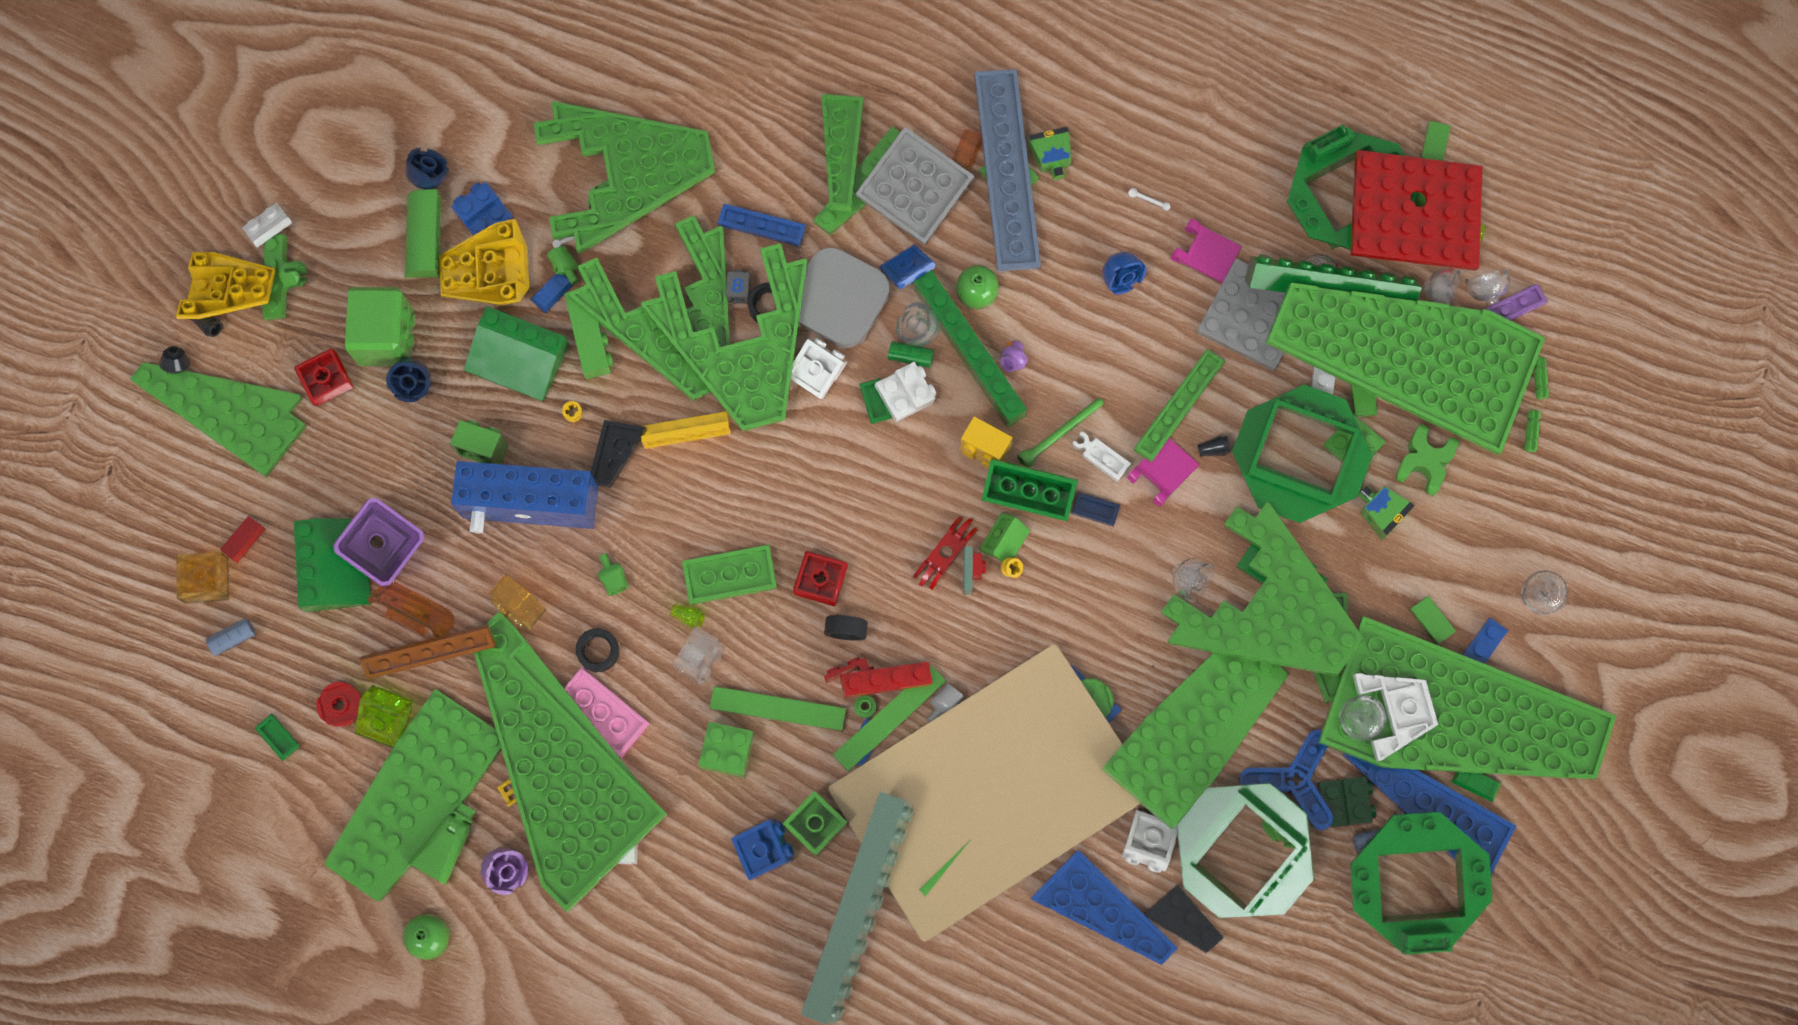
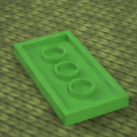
[682,545,777,605]

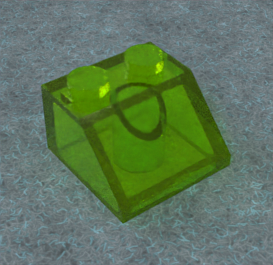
[355,685,414,748]

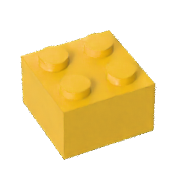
[960,417,1013,469]

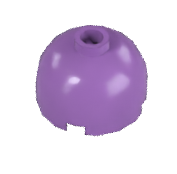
[480,847,528,895]

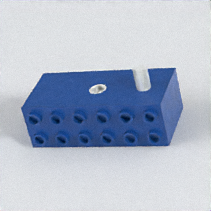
[451,461,599,534]

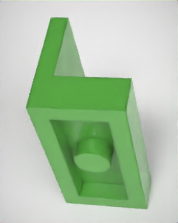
[979,513,1030,563]

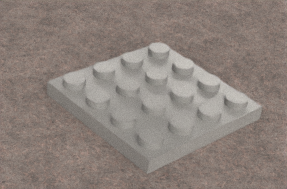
[855,127,974,245]
[1196,258,1285,372]

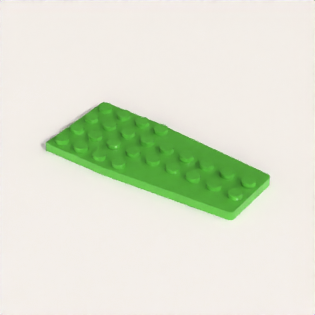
[1102,653,1288,830]
[325,689,502,901]

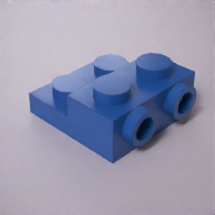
[451,182,514,235]
[731,819,794,880]

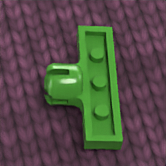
[262,234,308,321]

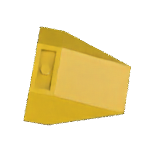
[439,219,529,305]
[176,252,275,319]

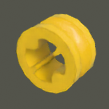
[562,401,583,423]
[1001,557,1023,578]

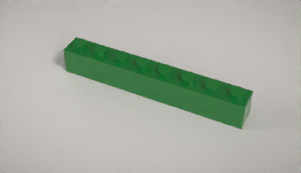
[1245,254,1422,301]
[913,270,1027,427]

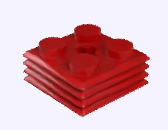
[294,348,353,407]
[793,551,848,606]

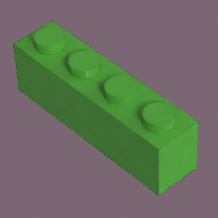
[564,292,614,380]

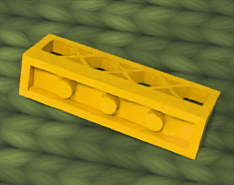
[641,411,731,449]

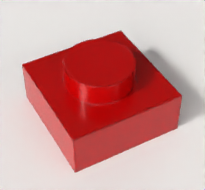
[972,554,986,580]

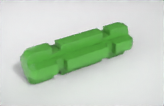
[1534,357,1549,399]
[1524,410,1541,452]

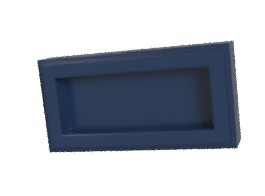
[1072,492,1120,527]

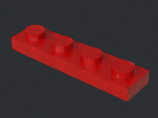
[840,662,933,698]

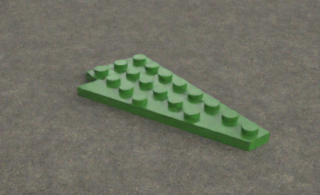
[130,362,307,478]

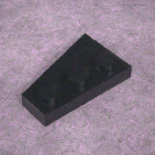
[591,420,647,488]
[1144,885,1224,953]

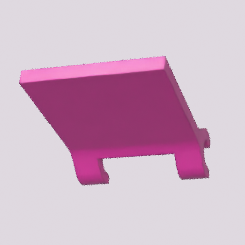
[1170,219,1241,283]
[1127,438,1199,507]

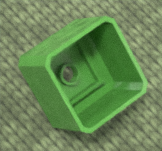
[345,287,415,366]

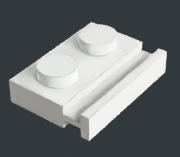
[242,203,292,248]

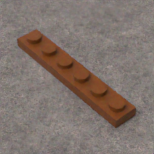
[359,624,496,680]

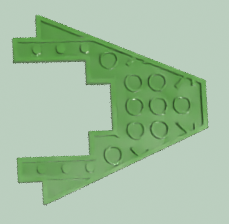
[568,215,730,401]
[641,243,807,432]

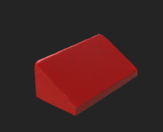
[220,516,265,563]

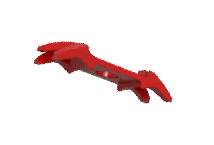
[913,516,978,590]

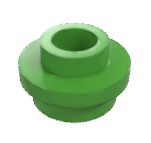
[854,696,876,718]

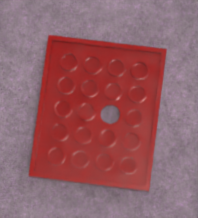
[1350,150,1483,271]

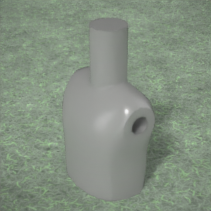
[927,683,965,722]

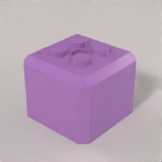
[332,498,424,586]

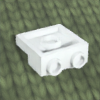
[791,338,847,399]
[874,362,936,423]
[1122,810,1178,872]

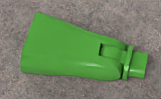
[408,802,476,885]

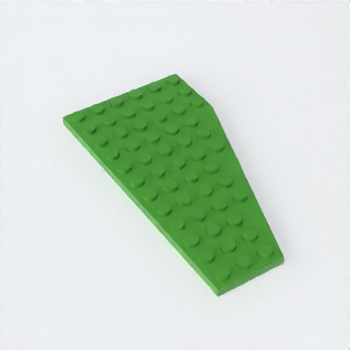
[1265,283,1545,455]
[1318,616,1616,780]

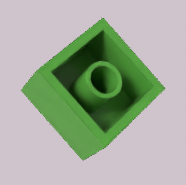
[450,420,509,464]
[698,722,755,779]
[783,791,848,858]

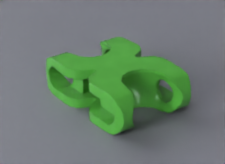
[1395,424,1459,497]

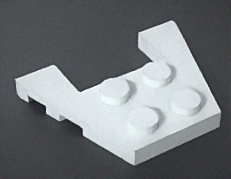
[1353,673,1438,762]

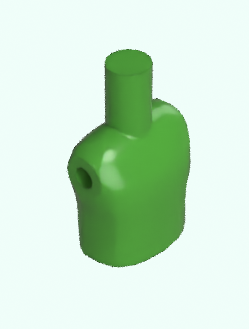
[547,246,579,285]
[598,553,629,596]

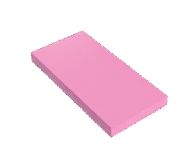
[564,667,650,758]

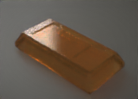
[952,129,982,172]

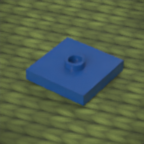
[879,244,936,289]

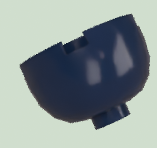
[405,148,449,189]
[386,358,432,402]

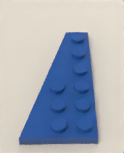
[1030,850,1178,965]

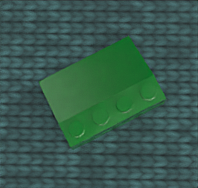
[464,306,569,402]
[294,518,372,613]

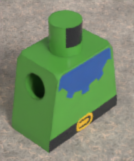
[1028,126,1071,180]
[1358,486,1415,540]

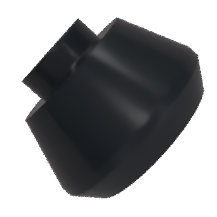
[159,346,190,374]

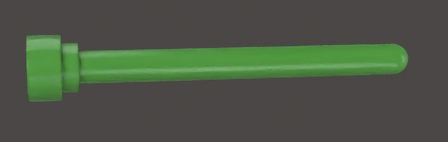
[1017,398,1103,468]

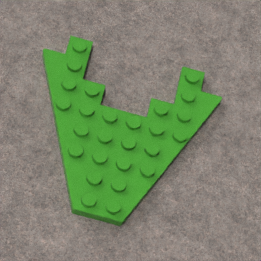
[533,101,715,254]
[1161,502,1363,676]

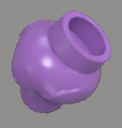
[1000,340,1028,372]

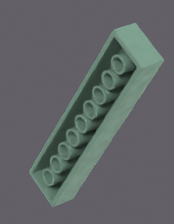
[801,792,914,1025]

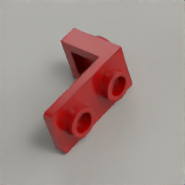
[824,657,874,683]

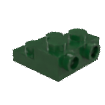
[1318,777,1376,828]

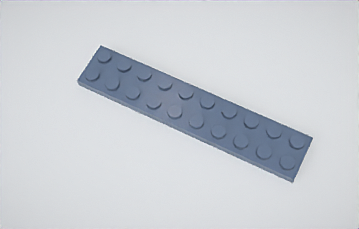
[974,69,1041,272]

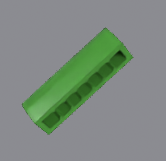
[405,189,441,278]

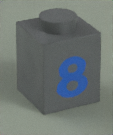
[726,269,751,304]

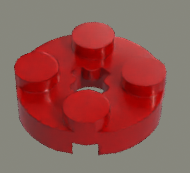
[316,682,363,728]

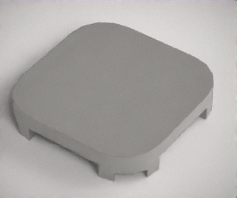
[798,248,890,350]

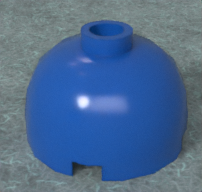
[1102,251,1147,295]

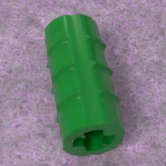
[888,341,934,368]

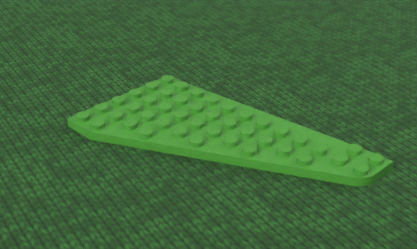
[474,611,667,913]

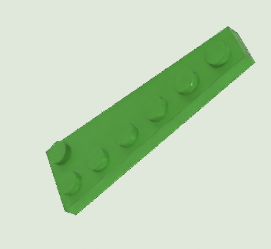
[822,94,863,212]
[813,126,901,235]

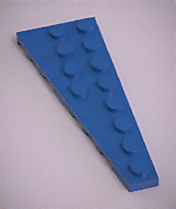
[1342,753,1516,875]

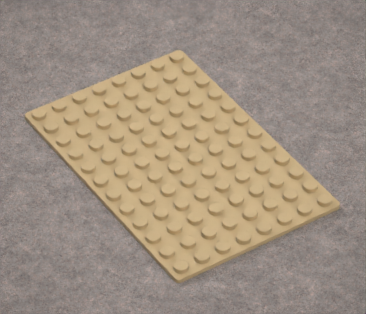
[828,645,1141,942]

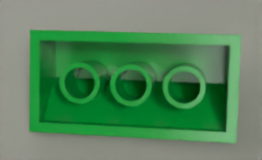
[981,458,1078,521]

